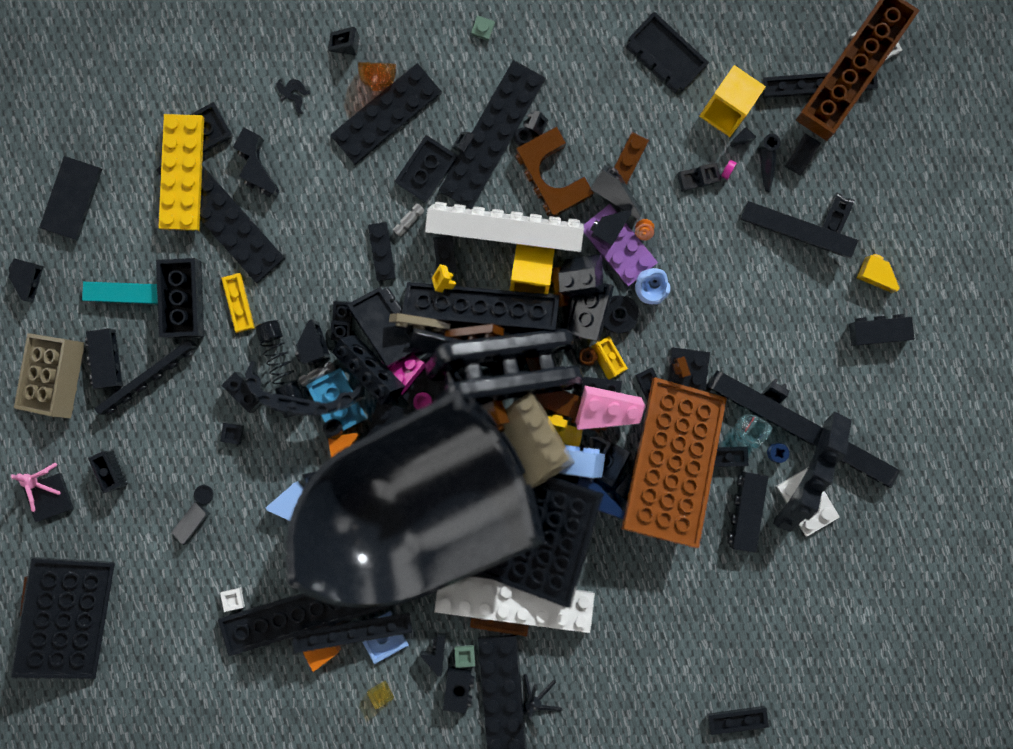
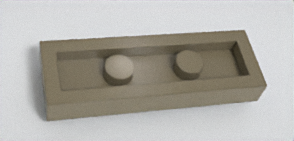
[389,313,450,333]

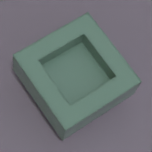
[471,15,495,41]
[455,645,475,668]

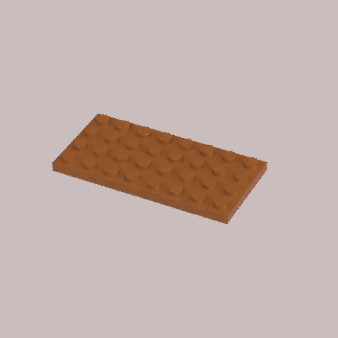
[622,377,727,549]

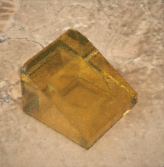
[367,680,394,709]

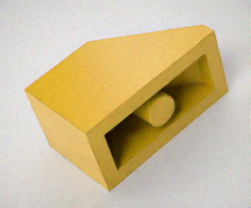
[857,254,900,293]

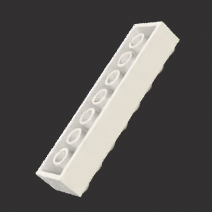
[425,202,584,252]
[434,576,595,633]

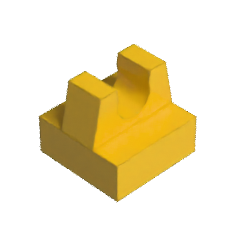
[431,264,456,293]

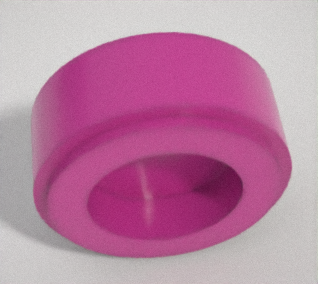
[721,160,737,180]
[413,392,433,410]

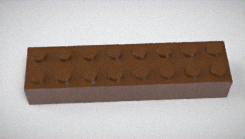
[796,0,920,141]

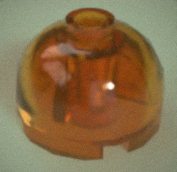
[358,62,396,91]

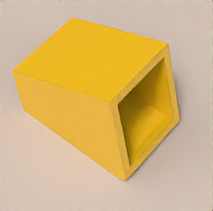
[699,65,766,137]
[510,244,555,294]

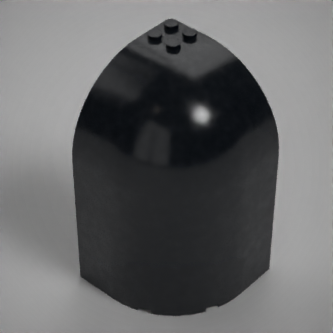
[286,389,545,608]

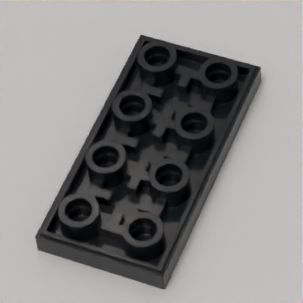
[39,156,102,241]

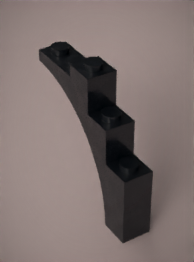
[773,411,852,532]

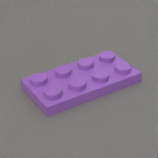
[583,204,658,287]

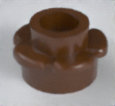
[579,347,598,366]

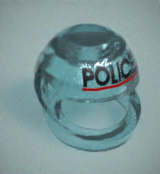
[734,414,772,448]

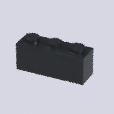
[849,314,915,346]
[85,328,123,389]

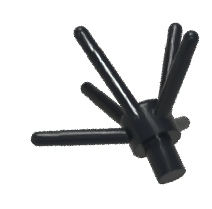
[523,674,562,720]

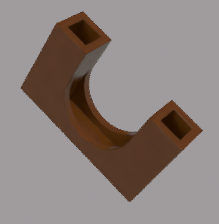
[515,127,594,217]

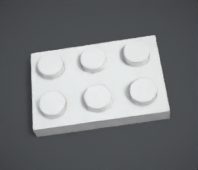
[776,468,839,536]

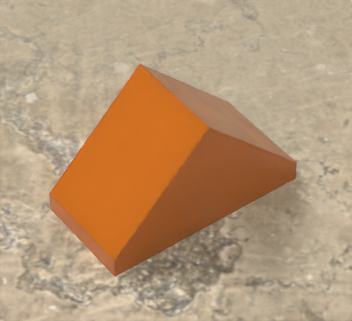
[328,433,360,457]

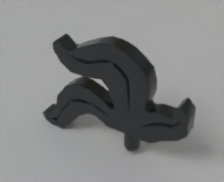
[276,79,311,114]

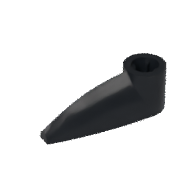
[759,134,781,192]

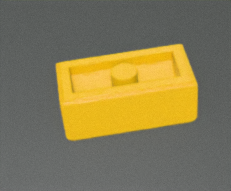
[590,336,628,379]

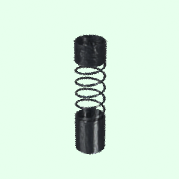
[255,320,303,418]

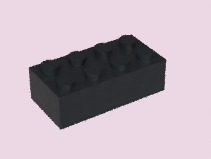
[156,258,205,339]

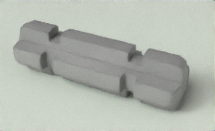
[393,203,424,236]
[299,362,335,387]

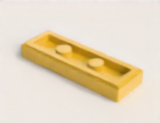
[221,273,255,333]

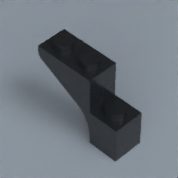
[233,127,279,198]

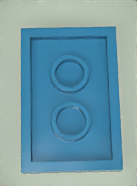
[306,368,367,431]

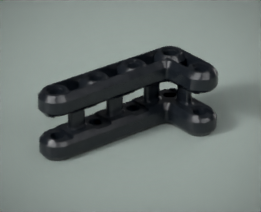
[425,329,584,403]

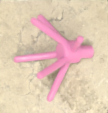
[11,463,60,512]

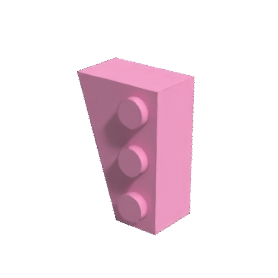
[575,386,645,430]

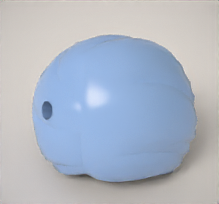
[635,268,670,305]

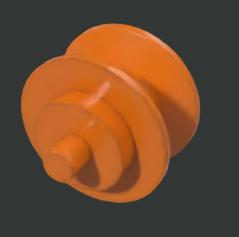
[635,219,654,241]

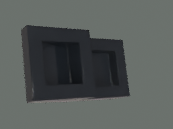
[677,163,722,192]

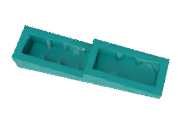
[82,281,158,305]

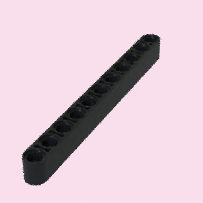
[707,370,901,488]

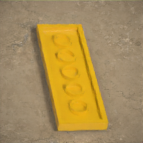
[159,114,204,231]

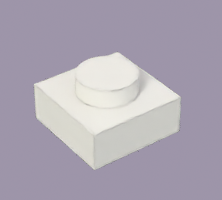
[220,587,245,612]

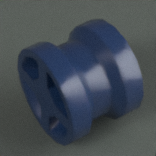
[767,443,789,463]

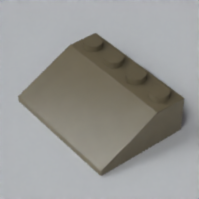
[14,333,85,418]
[498,392,575,489]

